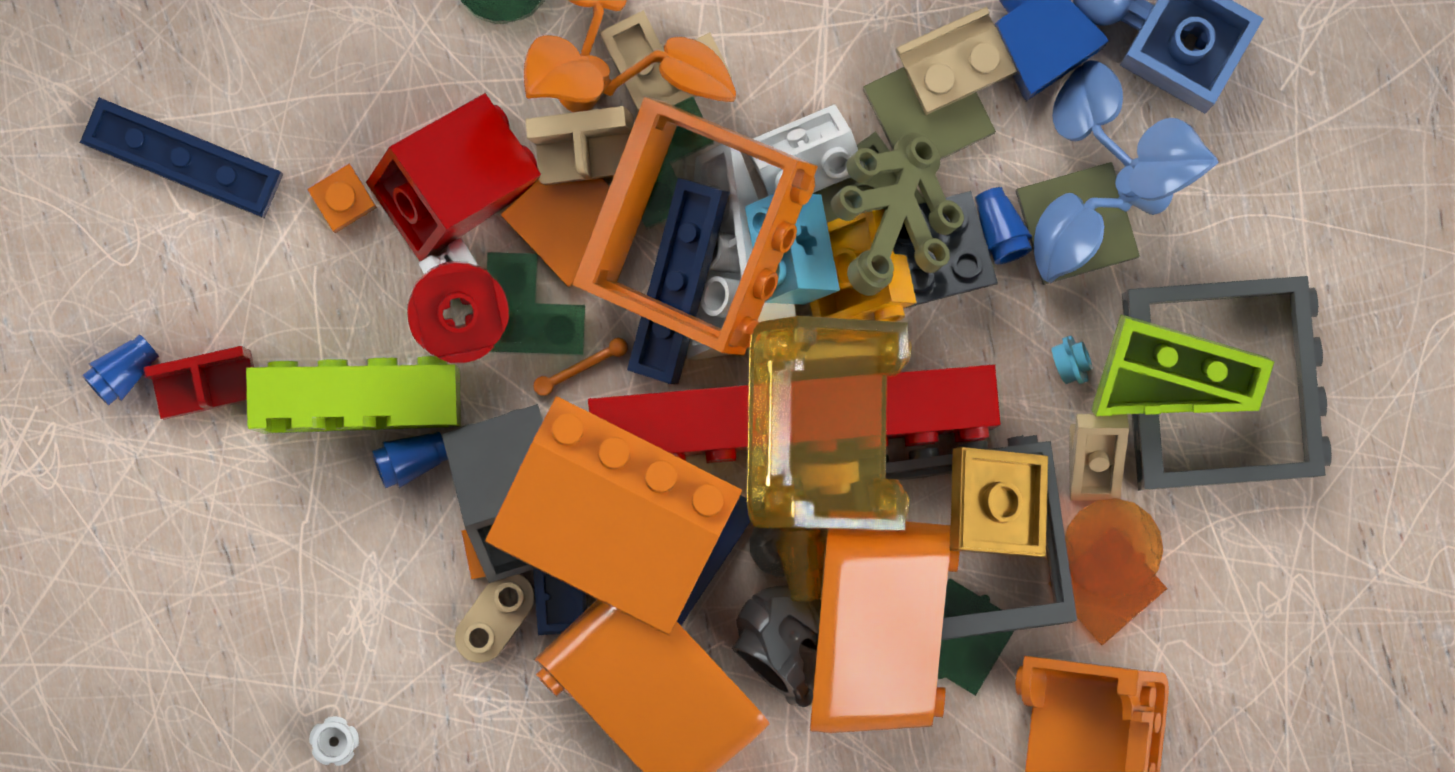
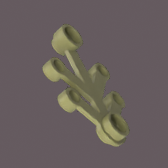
[831,133,964,296]

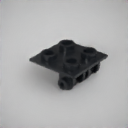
[893,191,998,309]

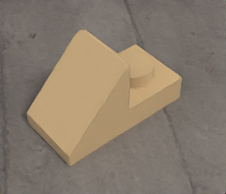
[1069,414,1129,501]

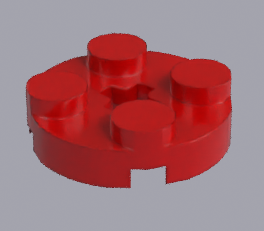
[407,261,509,363]

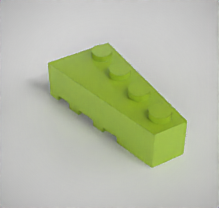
[246,356,461,434]

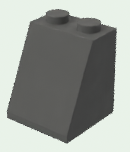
[442,404,543,583]

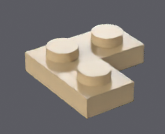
[599,10,732,112]

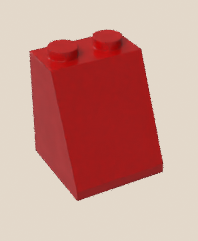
[366,93,541,261]

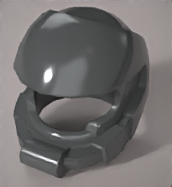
[732,586,821,707]

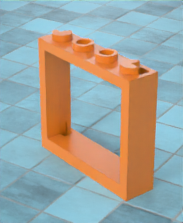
[572,97,818,355]

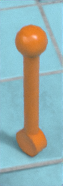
[533,337,628,396]

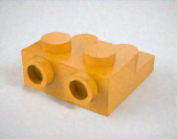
[810,209,917,338]

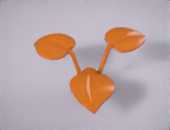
[524,0,736,112]

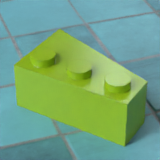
[1091,314,1274,416]

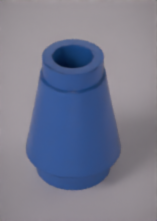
[975,187,1032,265]
[82,334,159,406]
[372,432,448,489]

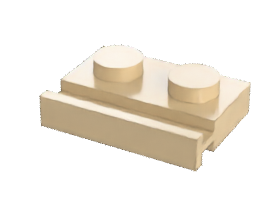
[896,6,1017,115]

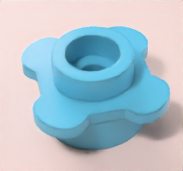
[1052,335,1093,384]

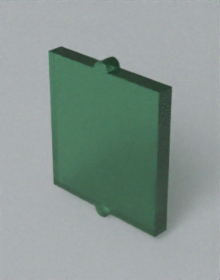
[937,578,1014,696]

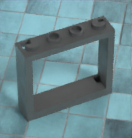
[1122,276,1332,491]
[851,435,1077,641]

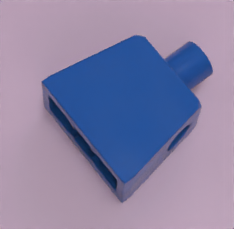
[995,0,1109,102]

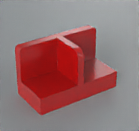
[143,346,254,420]

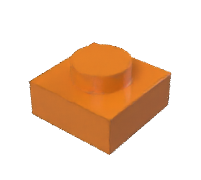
[307,163,377,233]

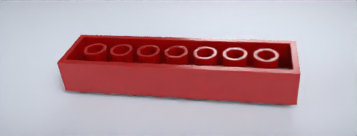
[588,364,1001,464]

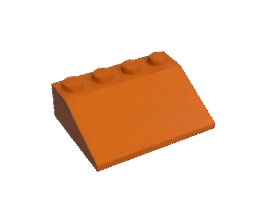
[485,396,742,636]

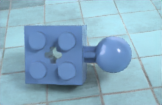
[1072,0,1264,114]

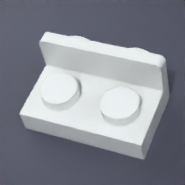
[750,104,864,196]

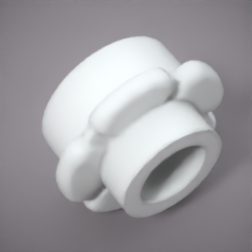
[309,716,359,766]

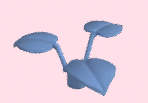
[1034,60,1219,284]

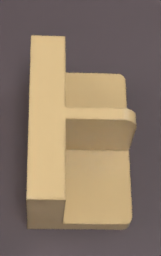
[525,106,634,185]

